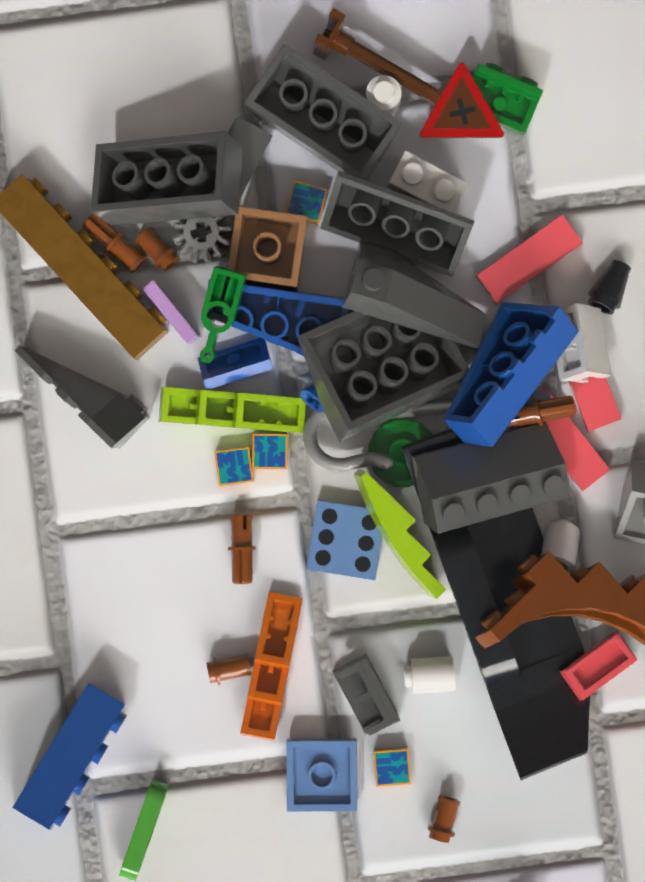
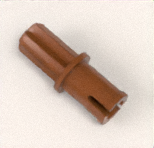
[82,214,147,273]
[507,396,576,429]
[228,515,256,584]

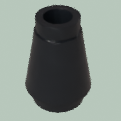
[588,260,631,315]

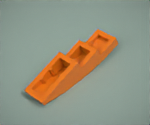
[240,591,303,741]

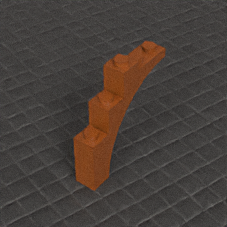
[475,551,645,649]

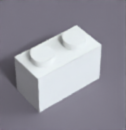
[388,151,468,213]

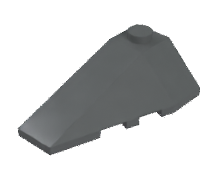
[342,241,487,348]
[14,345,149,448]

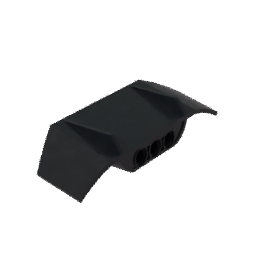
[401,429,590,780]

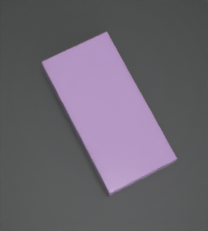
[144,280,200,344]

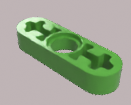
[119,779,169,881]

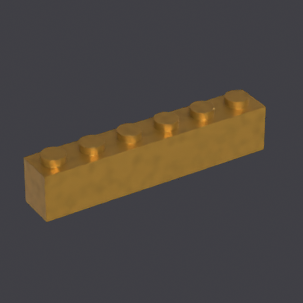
[0,174,168,360]

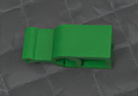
[200,266,248,364]

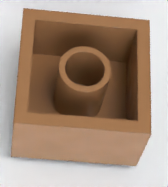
[228,206,308,291]

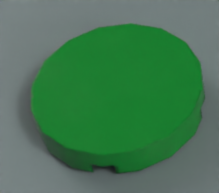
[368,418,432,487]

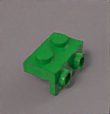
[472,63,544,136]

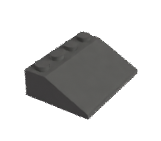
[298,311,469,442]

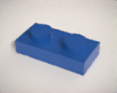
[198,338,274,390]

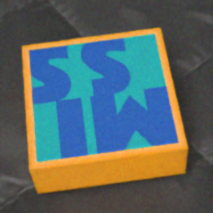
[285,180,328,225]
[252,434,288,469]
[214,447,254,486]
[373,747,411,787]

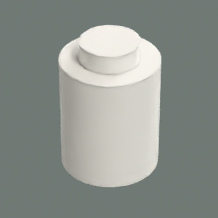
[366,75,402,116]
[541,519,580,574]
[404,656,455,694]

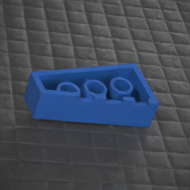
[207,279,349,356]
[443,302,579,447]
[12,683,127,830]

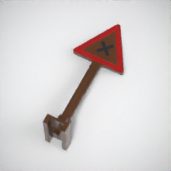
[313,8,504,138]

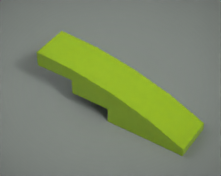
[158,387,306,433]
[354,469,446,599]

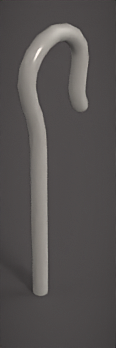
[303,391,550,472]

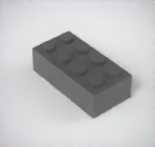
[90,131,243,226]

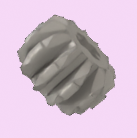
[173,216,232,264]

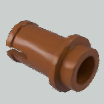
[135,227,179,272]
[206,653,252,685]
[427,795,461,843]

